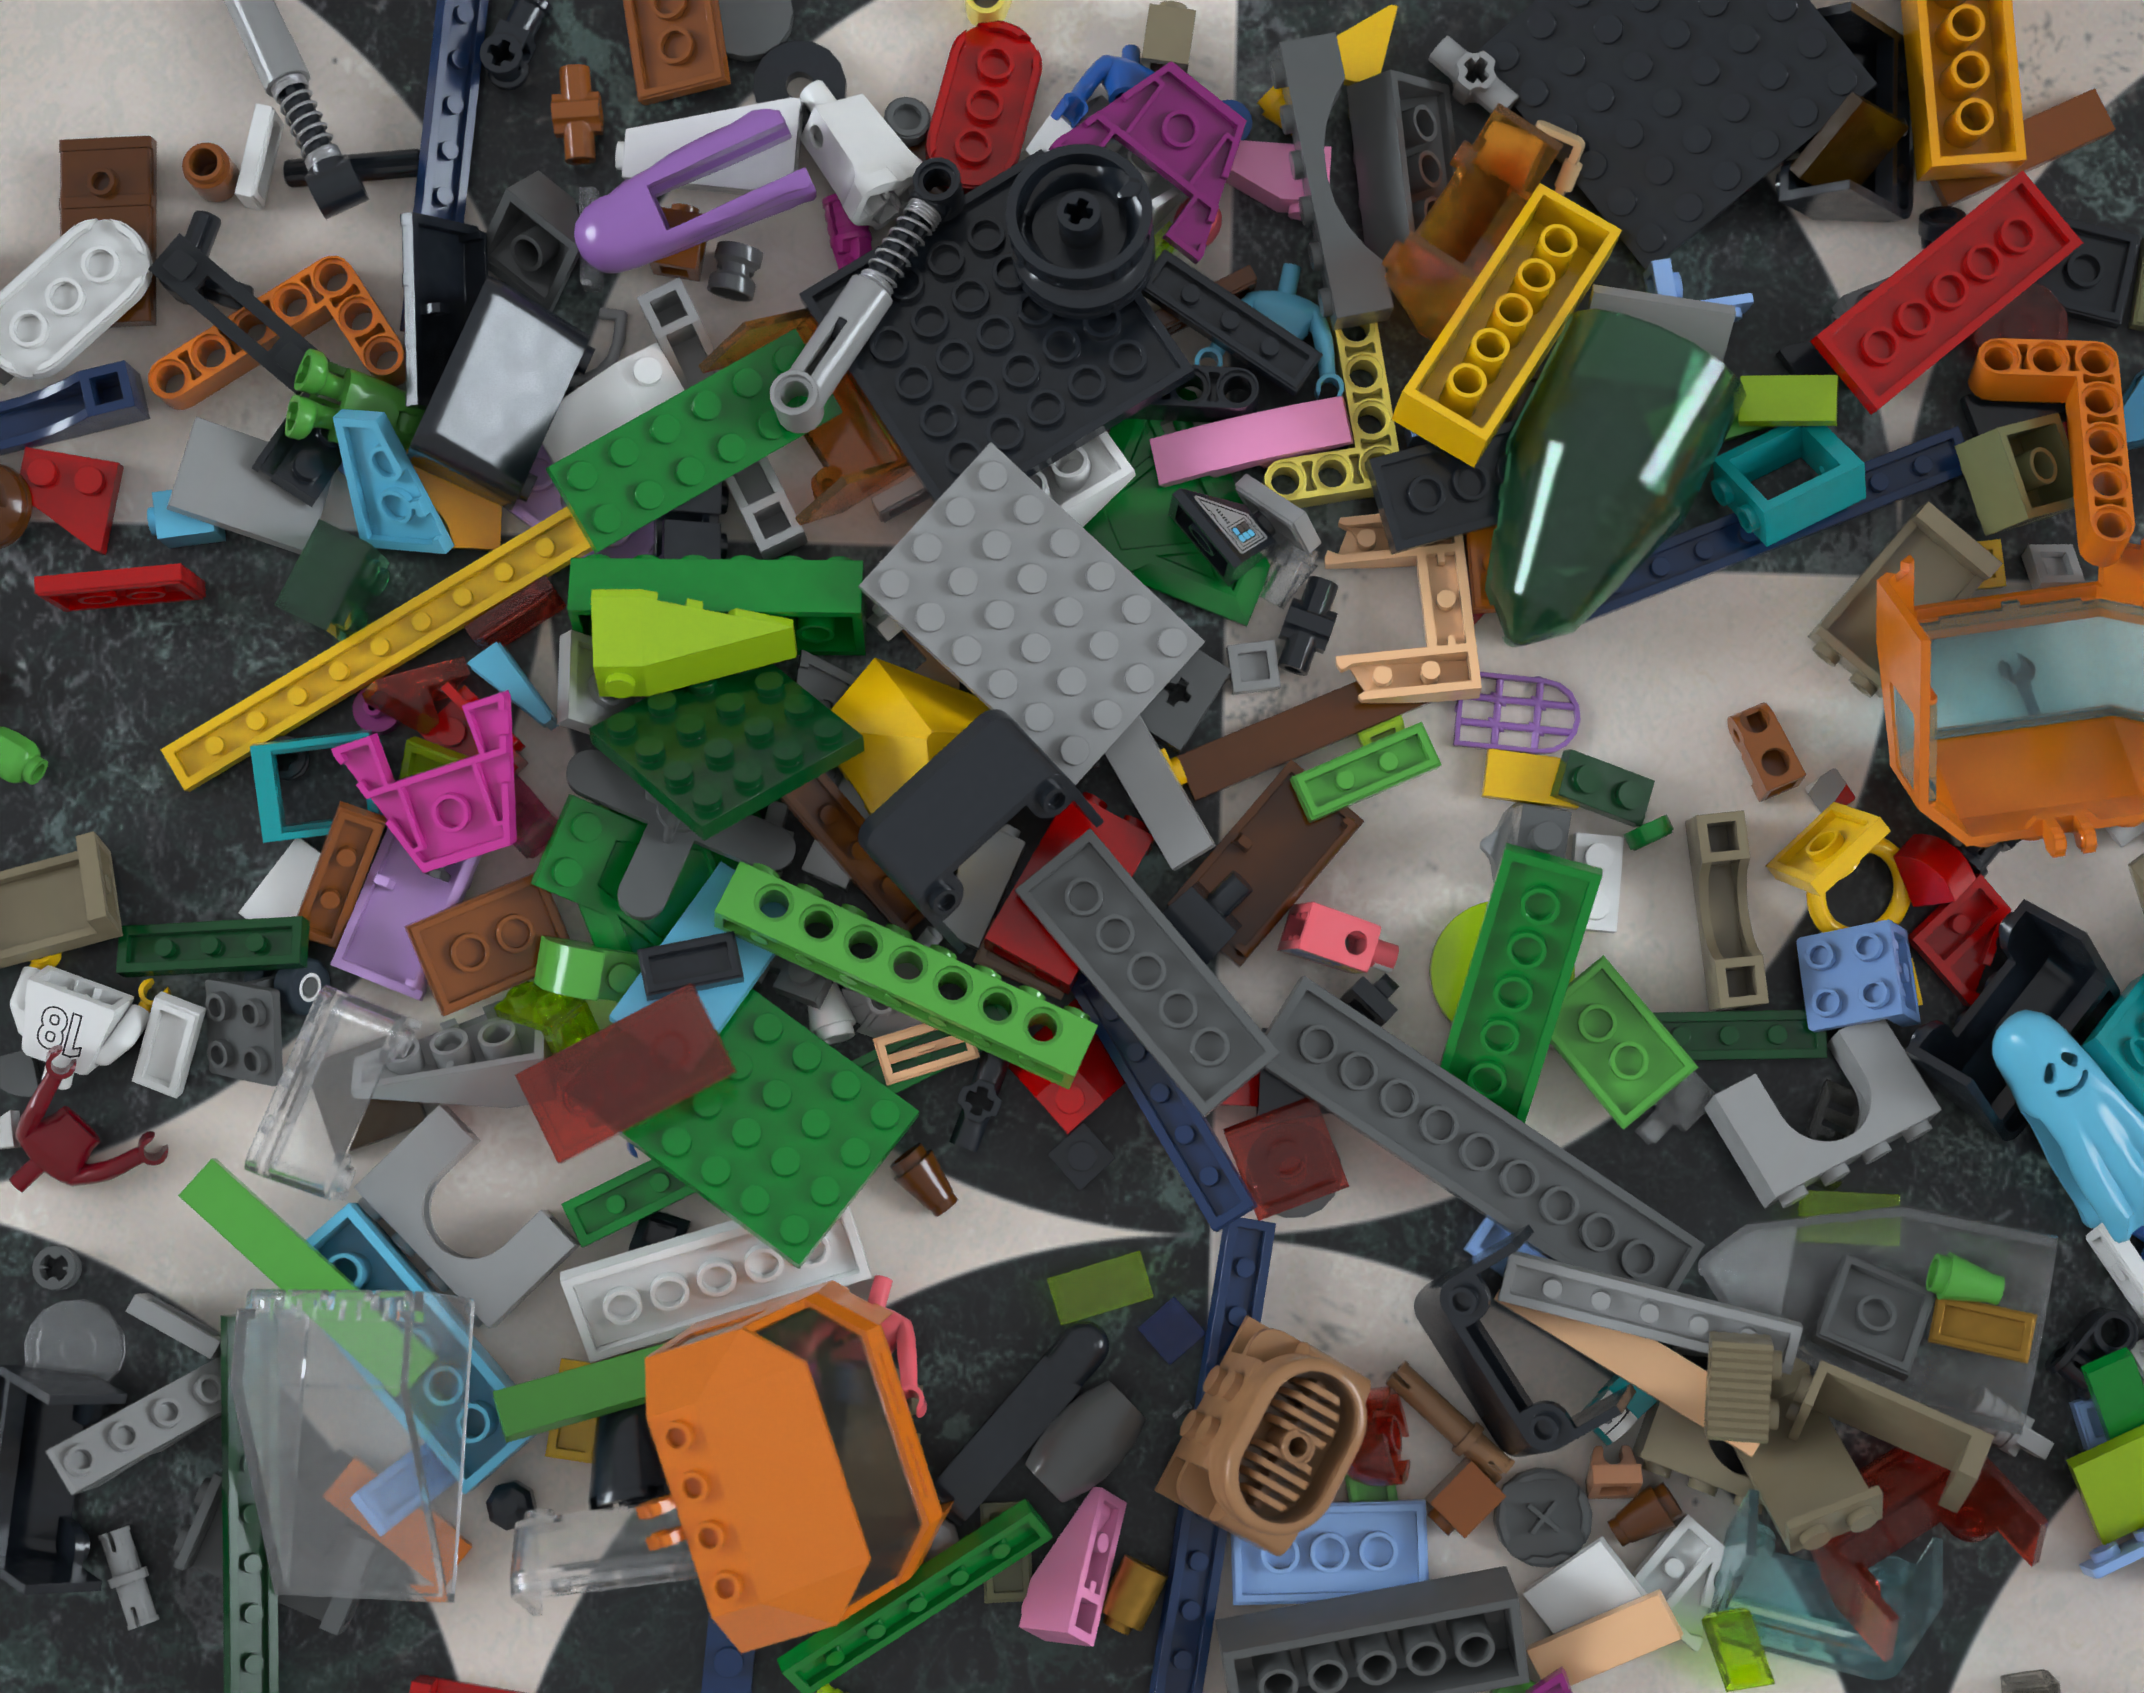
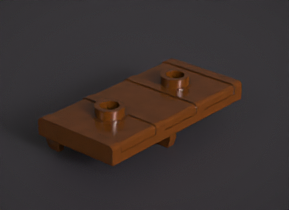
[59,136,157,328]
[1167,759,1364,968]

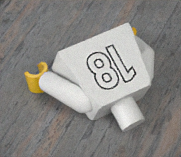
[10,952,171,1090]

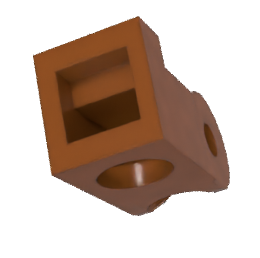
[1727,702,1806,802]

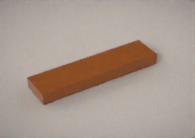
[1930,88,2116,206]

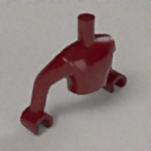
[9,1045,168,1193]

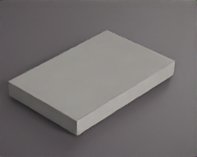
[1573,284,1736,396]
[166,417,333,557]

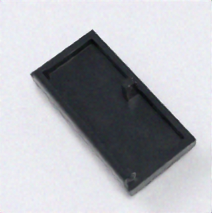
[400,212,488,410]

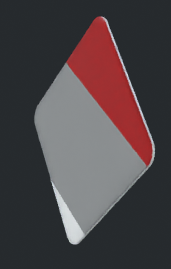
[1805,768,1855,813]

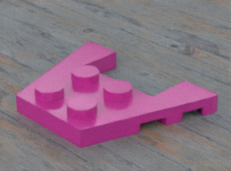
[331,690,517,873]

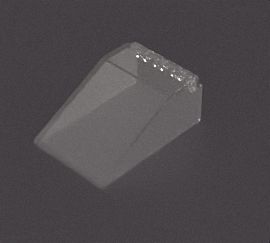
[231,1289,475,1603]

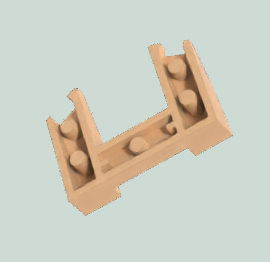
[1324,514,1482,703]

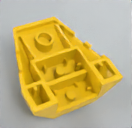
[831,657,991,815]

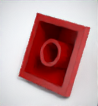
[1009,998,1125,1135]

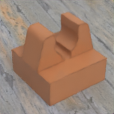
[1585,1445,1643,1499]

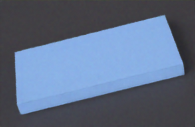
[1230,1499,1429,1605]

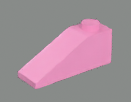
[1226,140,1332,220]
[1019,1487,1127,1647]

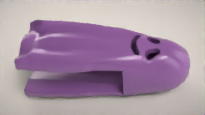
[574,109,817,273]

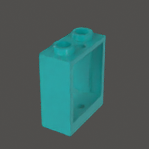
[1711,426,1866,547]
[250,730,384,843]

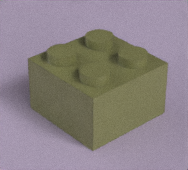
[1954,413,2075,536]

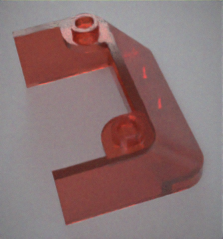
[1810,1446,2049,1662]

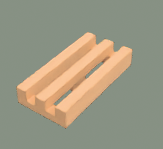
[873,1023,980,1086]

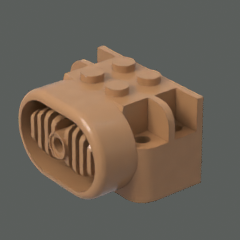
[1154,1316,1371,1556]

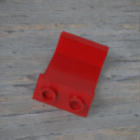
[984,792,1154,995]

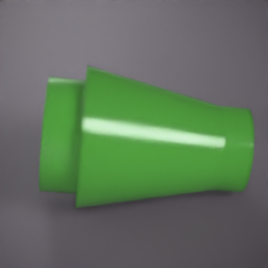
[1926,1252,2005,1305]

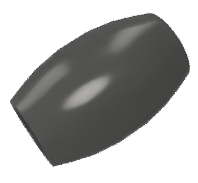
[1025,1380,1147,1503]

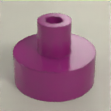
[353,685,404,735]

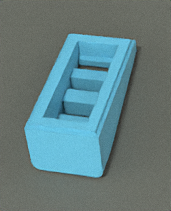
[467,642,559,731]

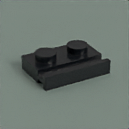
[252,392,342,507]

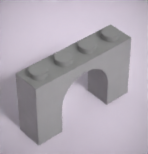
[802,776,1026,951]
[1704,1019,1942,1209]
[354,1105,580,1328]

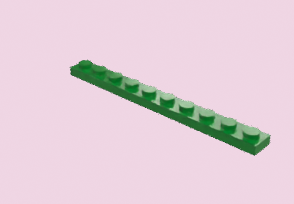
[561,1004,1009,1248]

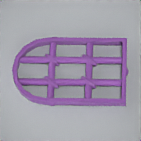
[1453,672,1581,755]

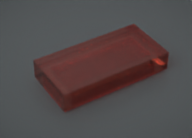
[464,575,566,651]

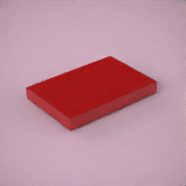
[34,563,206,612]

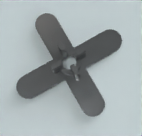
[566,750,796,921]

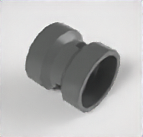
[707,241,763,302]

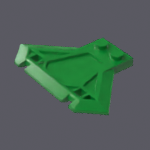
[1083,388,1271,627]
[530,794,762,1004]

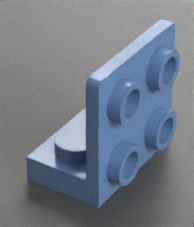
[1796,919,1921,1032]

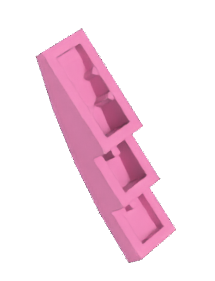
[1149,396,1354,488]

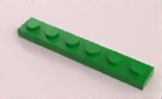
[777,1499,1053,1693]

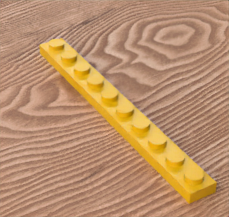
[160,506,593,792]

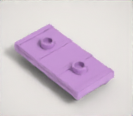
[330,828,482,1001]

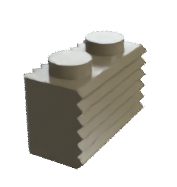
[1704,1331,1782,1444]

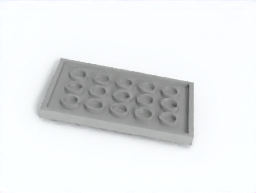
[858,442,1205,785]

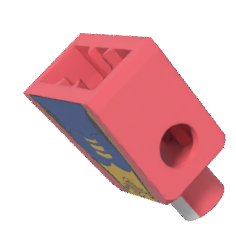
[1277,902,1399,974]

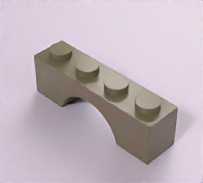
[1685,810,1769,1011]
[1632,1401,1764,1515]

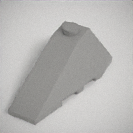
[350,993,558,1108]

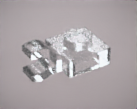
[1635,1071,1716,1145]

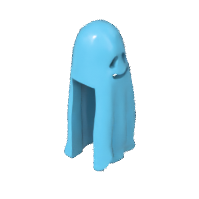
[1992,1010,2144,1243]

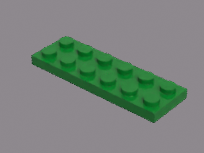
[546,328,843,554]
[1439,843,1603,1123]

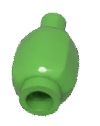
[0,727,48,785]

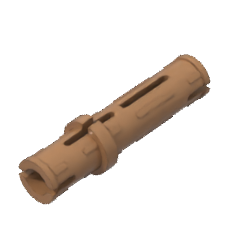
[1385,1360,1515,1484]

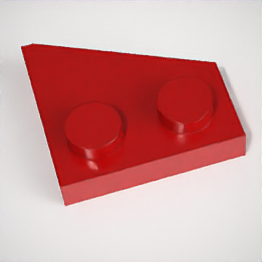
[20,447,124,555]
[1908,873,2012,1007]

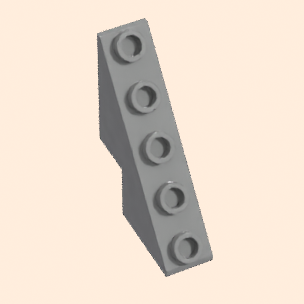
[46,1356,221,1495]

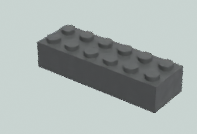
[1215,1566,1530,1693]

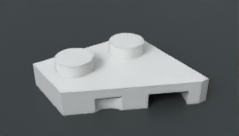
[1632,1512,1725,1652]

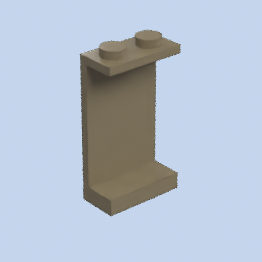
[1732,1350,1883,1554]
[1785,1360,1994,1513]

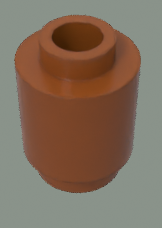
[182,143,240,202]

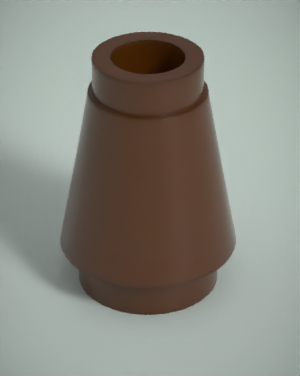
[890,1143,958,1217]
[1607,1482,1685,1547]

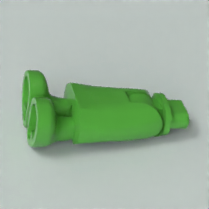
[285,348,426,452]

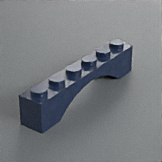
[0,360,150,456]

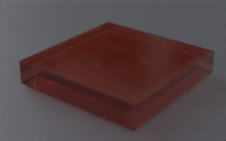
[1223,1097,1349,1221]

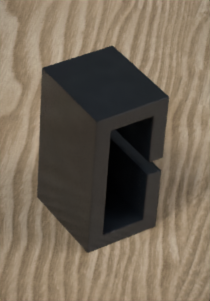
[653,482,729,559]

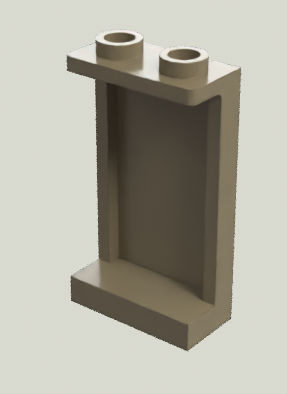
[1807,501,2003,698]
[0,831,123,969]

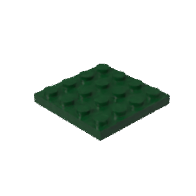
[589,664,865,841]

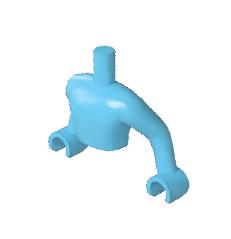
[1194,263,1344,399]

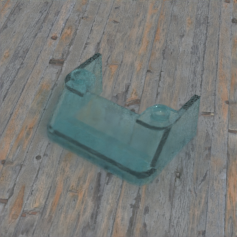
[1707,1489,1943,1680]

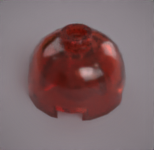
[1347,1386,1410,1487]

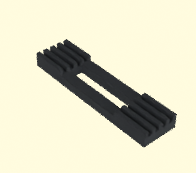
[148,233,330,395]

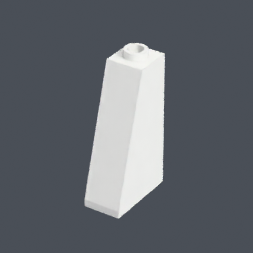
[615,97,804,195]

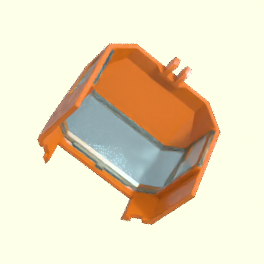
[1876,533,2144,858]

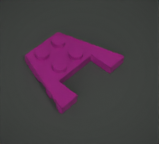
[1048,61,1247,264]

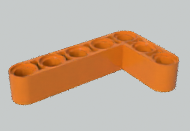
[148,256,406,410]
[1968,338,2135,567]

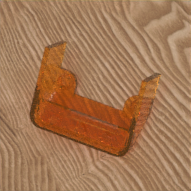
[1381,103,1563,343]
[698,308,911,525]

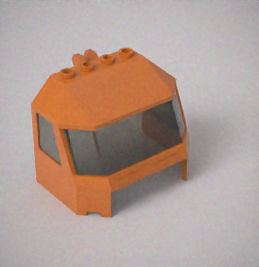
[635,1280,954,1653]

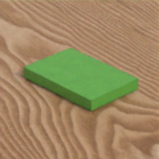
[1550,955,1699,1130]

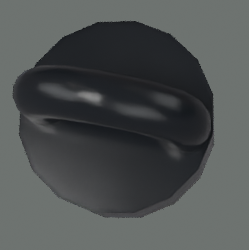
[1918,206,1966,250]

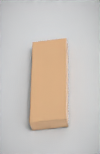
[1526,1589,1683,1686]

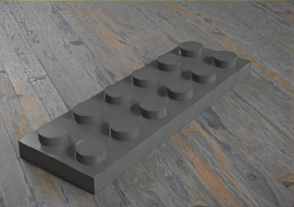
[1015,828,1280,1118]

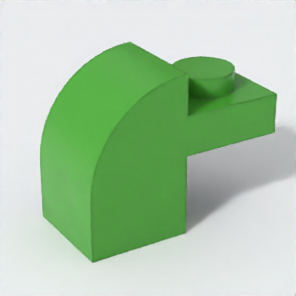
[534,935,641,1001]

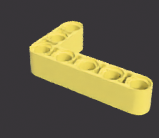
[1262,316,1399,508]

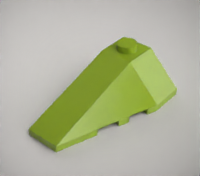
[591,589,797,698]

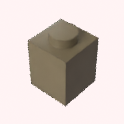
[1141,1,1196,73]

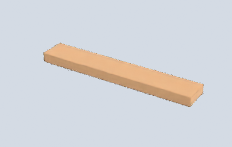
[1493,1289,1760,1457]

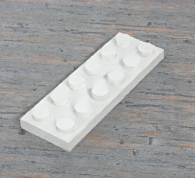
[560,1206,872,1363]

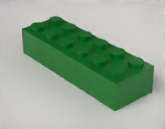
[567,554,868,656]

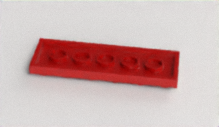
[1810,170,2083,415]

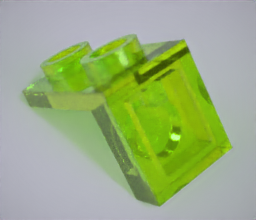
[494,981,604,1074]

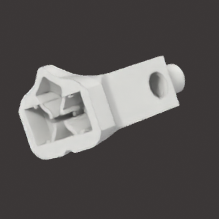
[800,80,923,230]

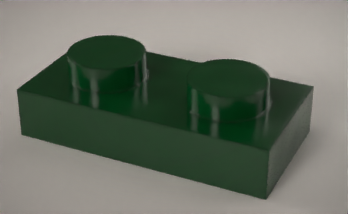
[1550,749,1655,827]

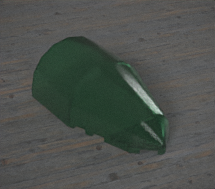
[1485,309,1747,647]

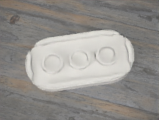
[0,218,153,380]

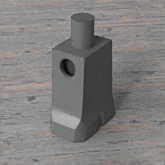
[1480,802,1572,882]

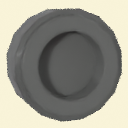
[884,97,931,147]

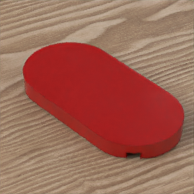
[925,20,1042,194]

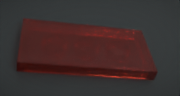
[515,983,737,1164]

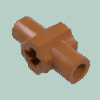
[551,64,604,165]

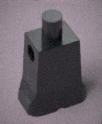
[1162,870,1253,965]

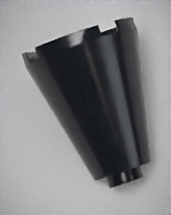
[588,1403,671,1514]

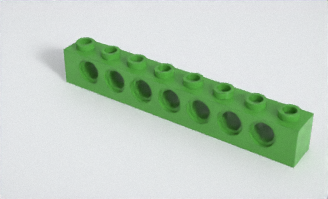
[714,861,1098,1090]

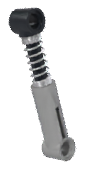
[223,0,369,220]
[770,157,965,433]

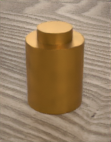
[1102,1554,1168,1636]

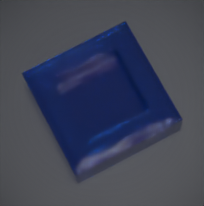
[1137,1296,1206,1365]

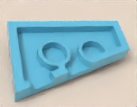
[333,409,455,554]

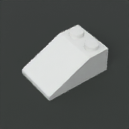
[542,342,684,464]
[1030,431,1136,527]

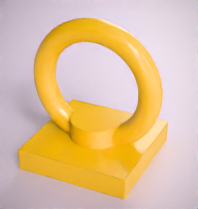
[1765,802,1911,933]

